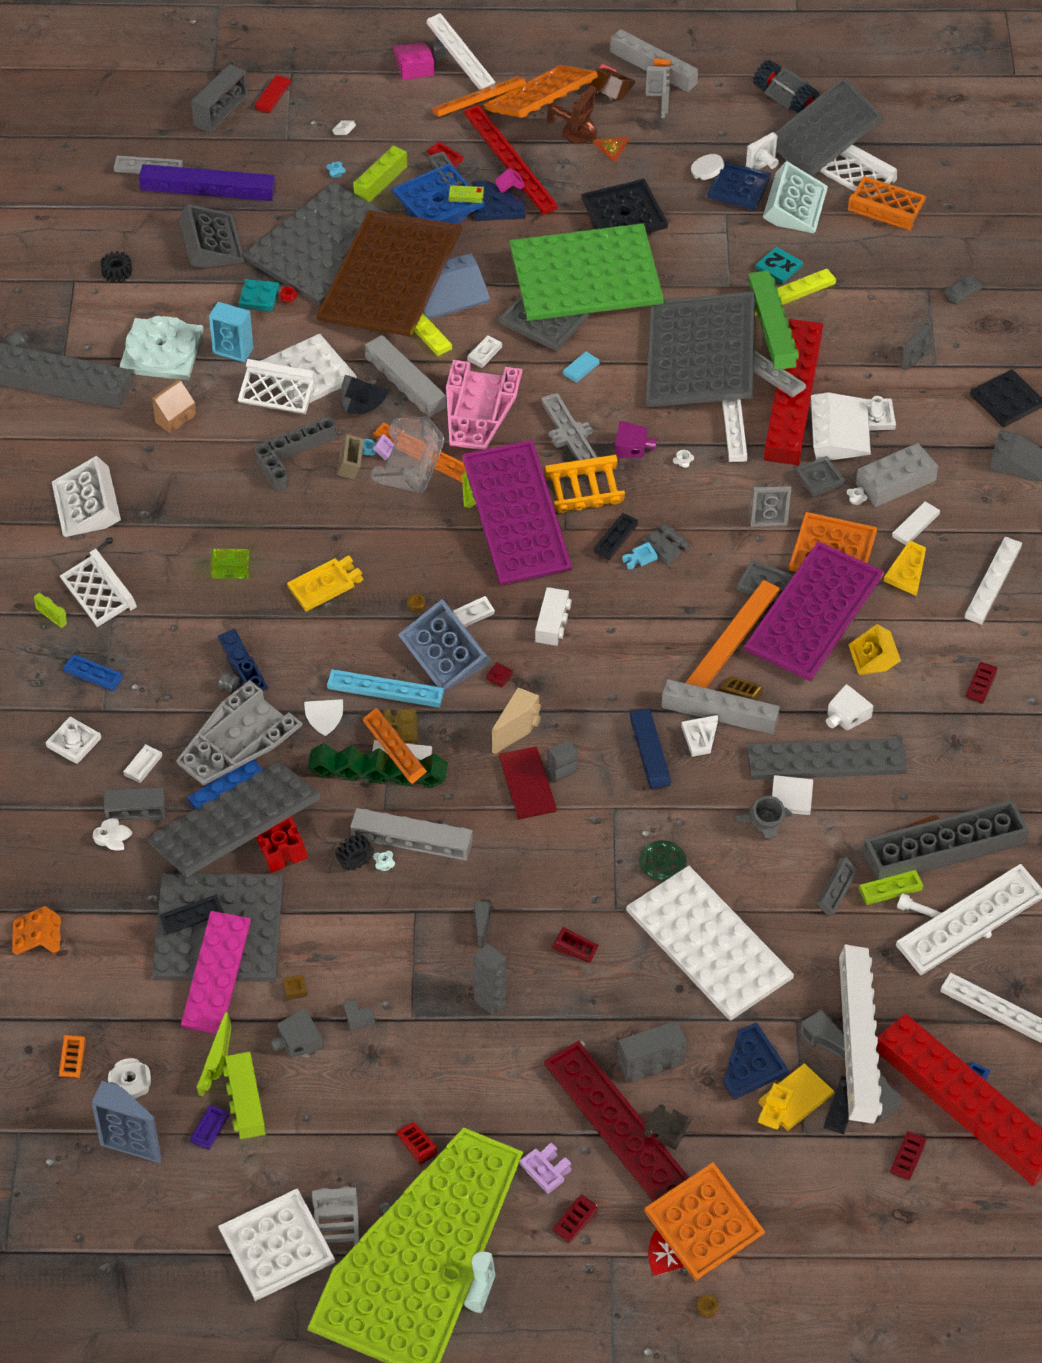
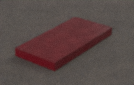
[499,746,557,820]

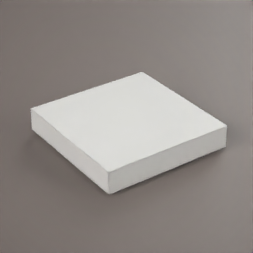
[772,775,813,815]

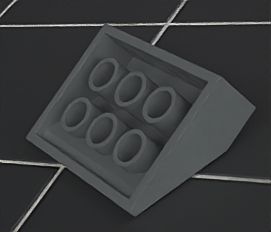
[179,204,245,268]

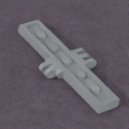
[541,393,598,476]

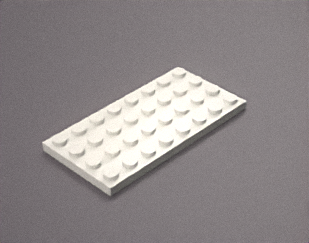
[626,866,794,1021]

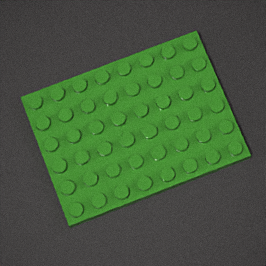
[509,223,664,321]

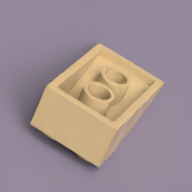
[492,688,541,754]

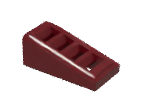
[965,662,998,704]
[552,927,599,962]
[890,1131,927,1181]
[553,1194,598,1243]

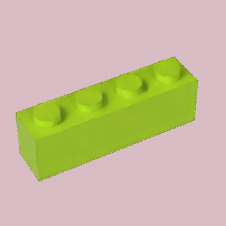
[353,145,407,202]
[222,1052,266,1139]

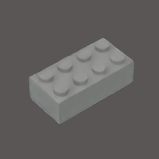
[856,443,939,507]

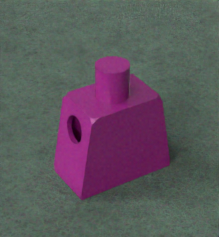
[614,421,657,458]

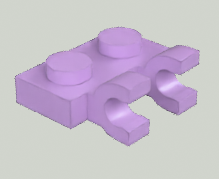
[519,1143,572,1194]

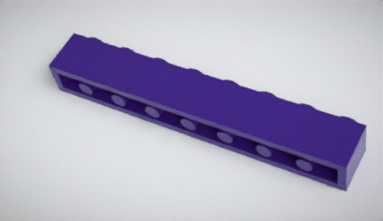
[139,164,276,201]

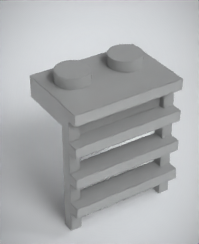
[646,66,670,118]
[312,1186,359,1245]

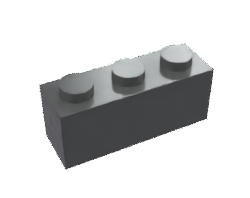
[104,787,166,820]

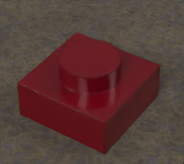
[486,662,513,688]

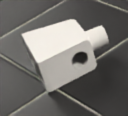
[826,684,874,730]

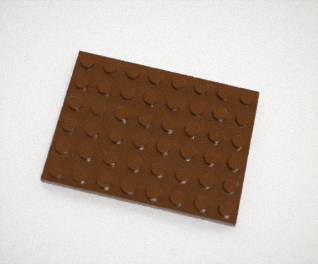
[316,210,462,337]

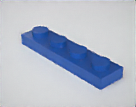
[188,760,263,809]

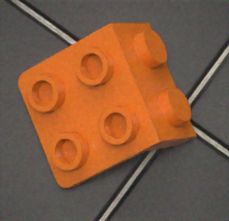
[12,906,61,955]

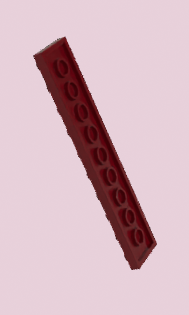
[544,1040,689,1202]

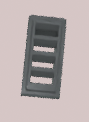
[474,901,491,948]

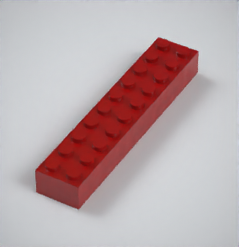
[764,319,824,466]
[876,1013,1042,1187]

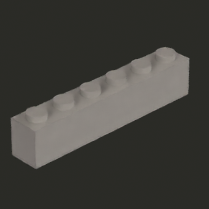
[610,29,698,92]
[365,335,447,417]
[662,679,780,735]
[350,808,473,861]

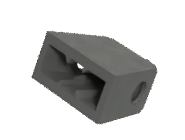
[270,1008,323,1057]

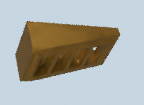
[720,676,763,701]

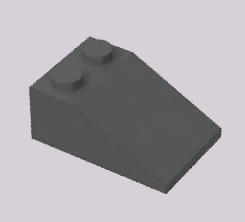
[989,430,1042,482]

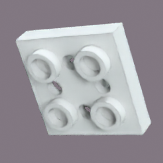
[746,132,778,170]
[867,396,896,431]
[46,717,101,764]

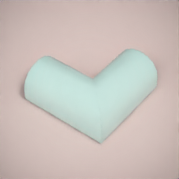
[464,1252,495,1313]

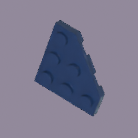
[472,181,525,221]
[723,1022,789,1100]

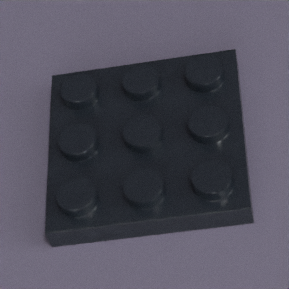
[970,369,1042,428]

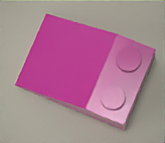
[392,42,434,80]

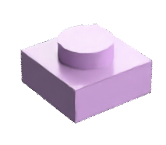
[372,434,396,460]

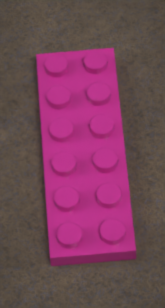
[181,911,251,1034]

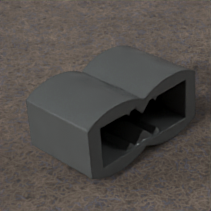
[547,740,579,782]

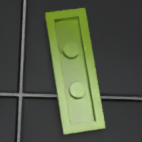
[859,870,923,905]

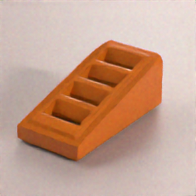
[59,1035,86,1078]

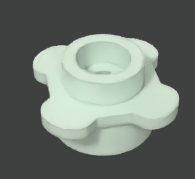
[373,851,395,871]

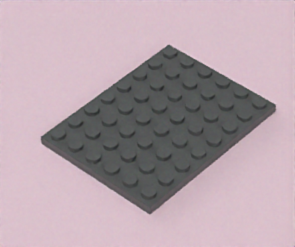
[243,182,386,306]
[646,291,755,407]

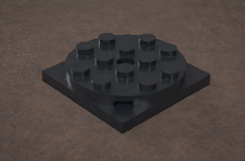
[581,178,668,236]

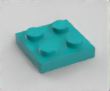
[238,279,280,312]

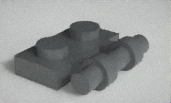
[642,523,690,565]

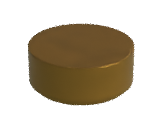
[407,594,426,612]
[696,1294,719,1318]

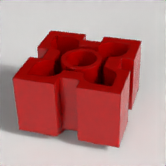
[256,817,308,873]

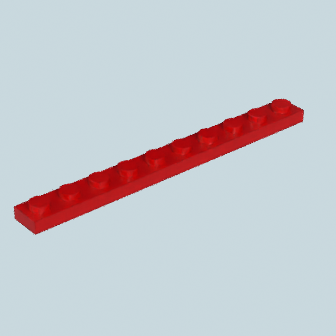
[464,105,558,215]

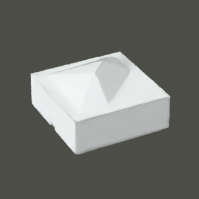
[333,121,356,135]

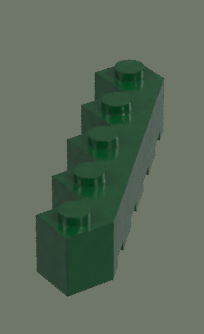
[307,743,448,788]

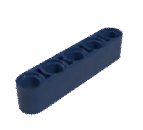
[630,708,671,789]

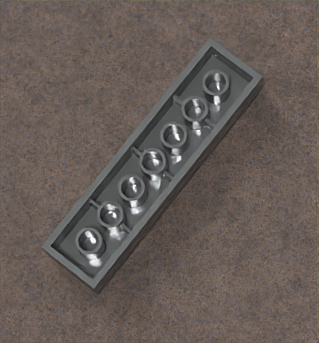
[0,343,132,409]
[863,800,1029,880]

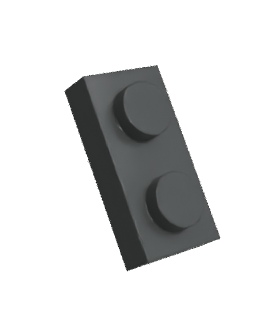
[945,275,982,304]

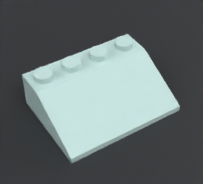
[763,161,828,233]

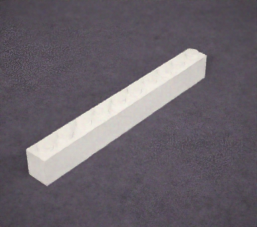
[839,945,882,1124]

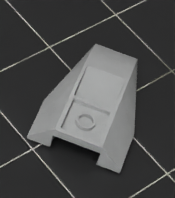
[176,680,303,785]

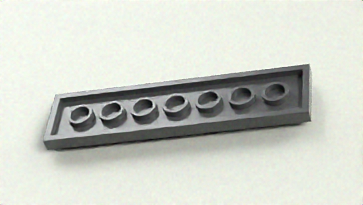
[747,738,907,780]

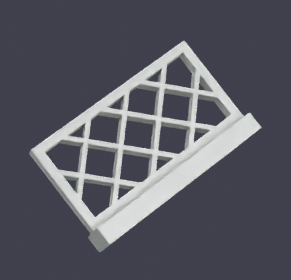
[819,145,897,198]
[238,359,318,415]
[60,549,137,627]

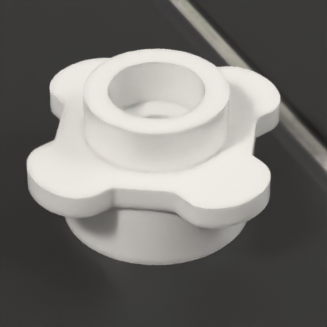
[673,450,694,468]
[847,487,867,505]

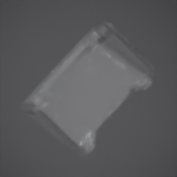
[370,416,444,493]

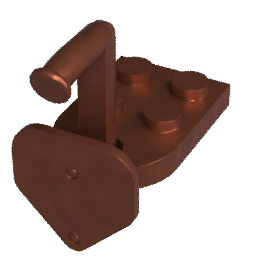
[547,85,597,144]

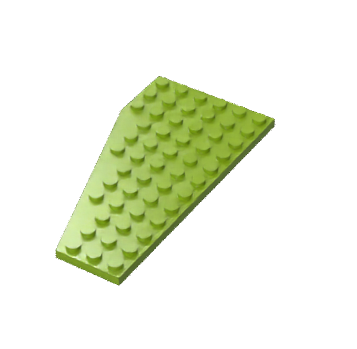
[307,1127,523,1363]

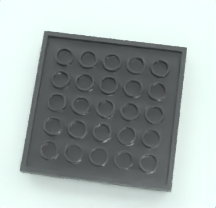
[152,873,283,982]

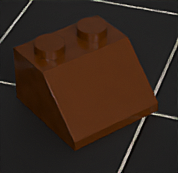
[588,68,635,101]

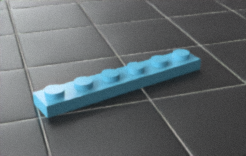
[327,669,444,708]

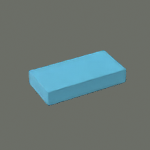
[563,351,599,383]

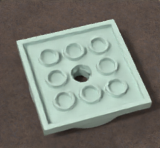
[120,316,204,380]

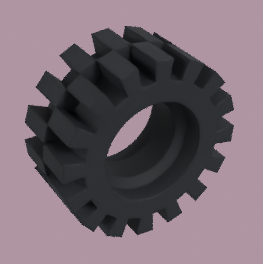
[100,251,132,283]
[335,834,374,871]

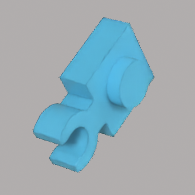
[622,542,658,570]

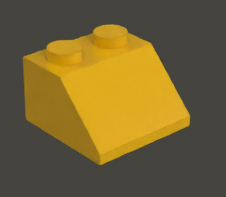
[848,624,901,675]

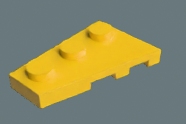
[884,540,926,596]

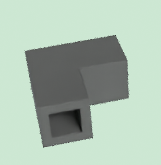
[343,1000,375,1031]

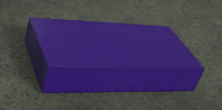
[190,1104,229,1150]

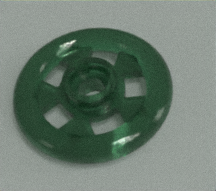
[639,840,687,881]

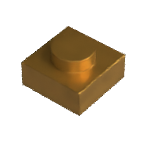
[283,974,307,1000]

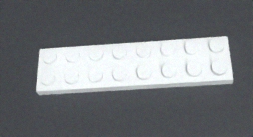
[895,864,1042,976]

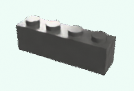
[473,943,507,1015]

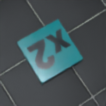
[755,247,803,285]

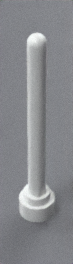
[897,893,992,938]

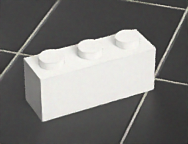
[535,587,572,646]

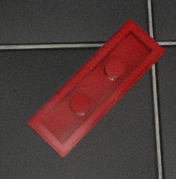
[255,75,291,113]

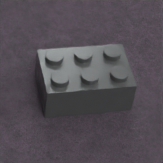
[617,1021,687,1082]

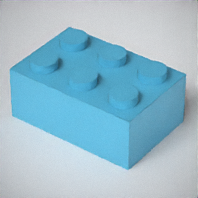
[209,302,253,362]

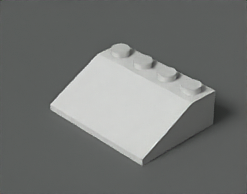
[811,393,871,460]
[52,456,121,537]

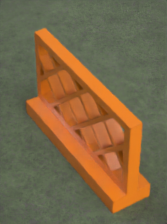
[848,176,926,231]

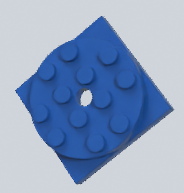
[392,163,485,224]

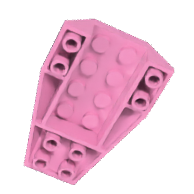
[446,360,523,450]

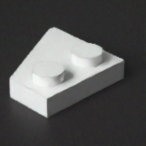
[681,715,718,757]

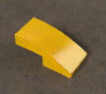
[758,1083,794,1130]

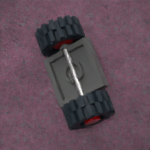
[753,60,820,113]

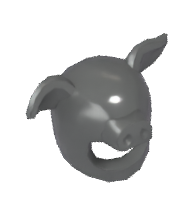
[734,796,792,839]

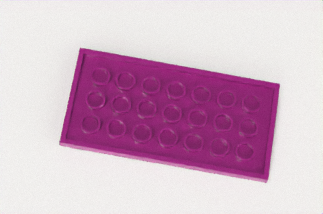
[462,440,572,586]
[744,541,884,682]

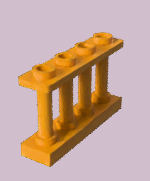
[544,455,625,513]

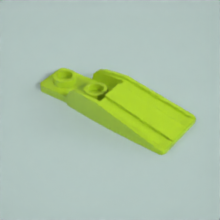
[197,1012,231,1097]

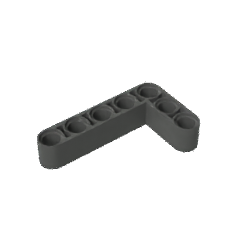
[255,417,336,491]

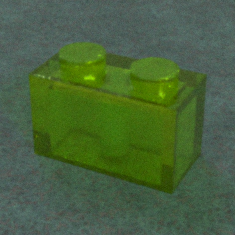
[211,549,250,579]

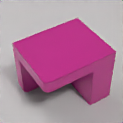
[495,168,525,193]

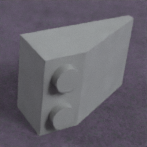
[749,486,791,527]

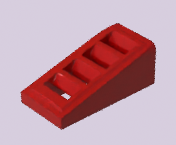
[396,1121,437,1165]

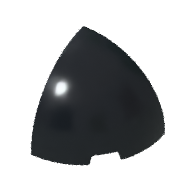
[340,375,389,414]

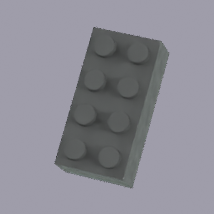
[191,64,248,133]

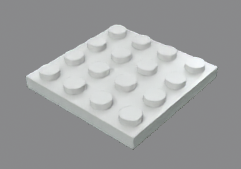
[261,334,357,408]
[218,1188,335,1301]

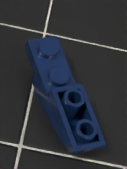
[218,629,268,691]

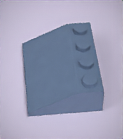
[423,253,491,319]
[398,599,492,692]
[91,1081,162,1163]

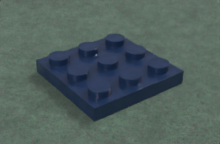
[708,161,771,210]

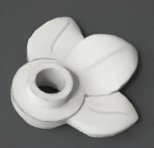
[93,818,132,851]

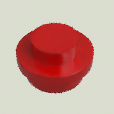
[279,286,297,302]

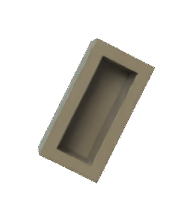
[337,434,364,479]

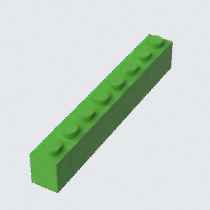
[749,270,799,370]

